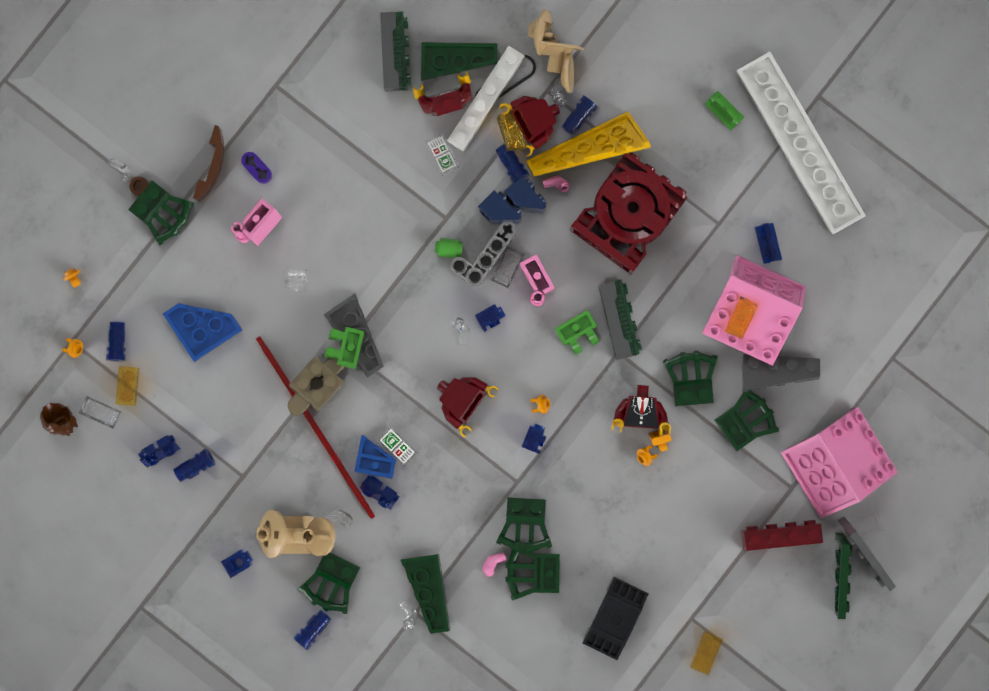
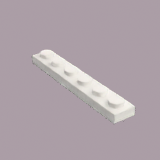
[447,46,525,152]

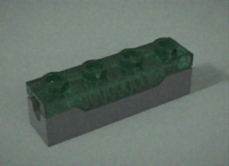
[380,11,411,92]
[598,279,642,360]

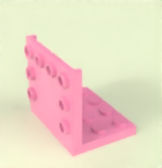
[702,255,806,366]
[781,407,898,518]

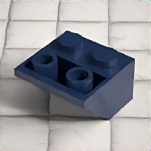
[504,176,547,214]
[478,190,522,224]

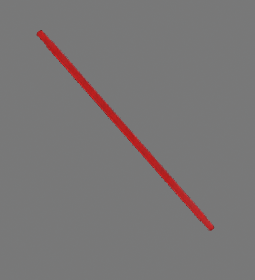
[256,336,375,519]

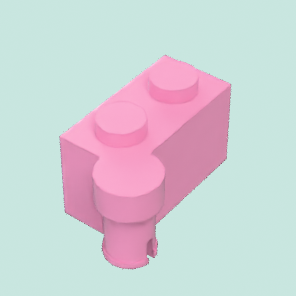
[231,199,282,246]
[519,254,555,307]

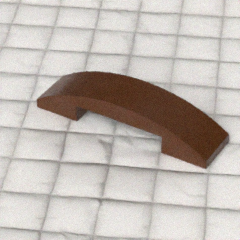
[193,125,224,202]

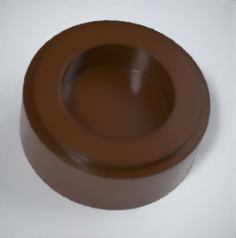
[129,176,149,196]

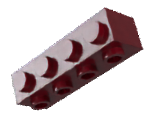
[741,520,823,551]

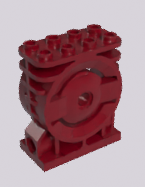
[570,152,687,275]

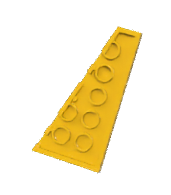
[526,111,651,177]

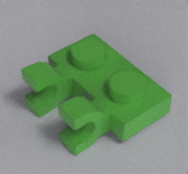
[555,310,599,355]
[324,327,364,369]

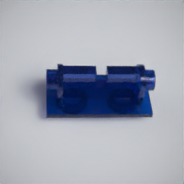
[754,223,782,264]
[138,435,181,468]
[360,475,400,510]

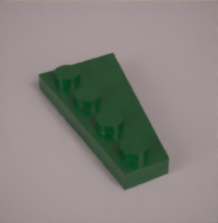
[421,42,497,81]
[835,533,853,619]
[400,554,450,634]

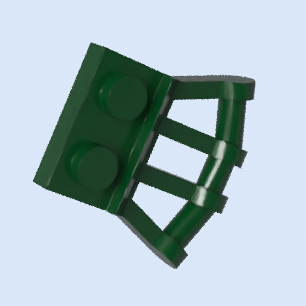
[128,180,194,246]
[663,351,718,407]
[714,390,780,451]
[496,497,552,552]
[505,548,560,601]
[297,553,361,614]

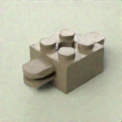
[287,356,345,416]

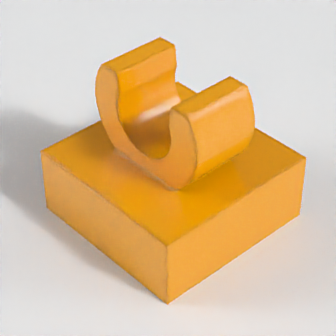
[648,430,672,452]

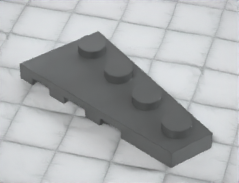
[324,293,383,378]
[742,354,820,392]
[838,516,896,591]

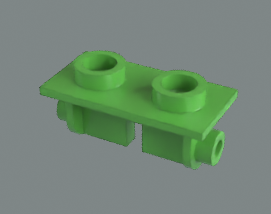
[705,91,745,130]

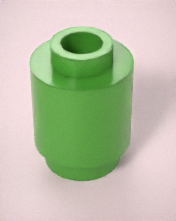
[435,238,463,258]

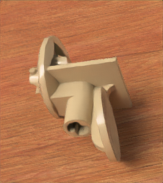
[528,9,584,93]
[256,510,335,558]

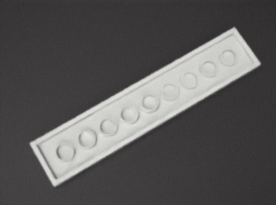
[736,52,866,235]

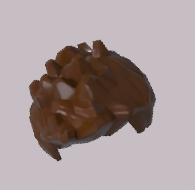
[40,403,78,436]

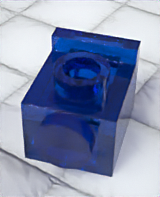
[475,304,506,333]
[522,424,546,454]
[221,549,253,578]

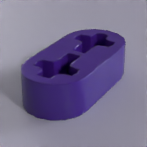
[241,152,272,184]

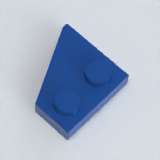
[354,435,396,479]

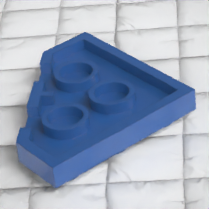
[163,303,243,362]

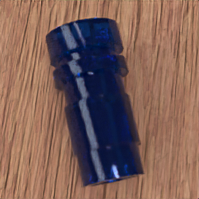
[561,95,598,136]
[496,143,530,183]
[106,322,126,362]
[173,448,215,482]
[294,609,332,650]

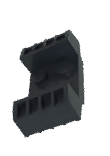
[582,577,649,660]

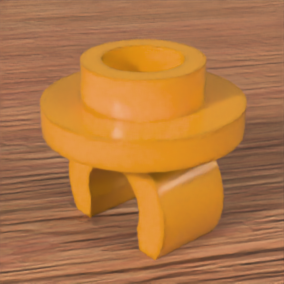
[62,267,81,288]
[62,338,83,358]
[530,394,551,414]
[636,445,658,466]

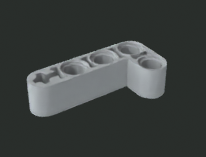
[450,222,516,287]

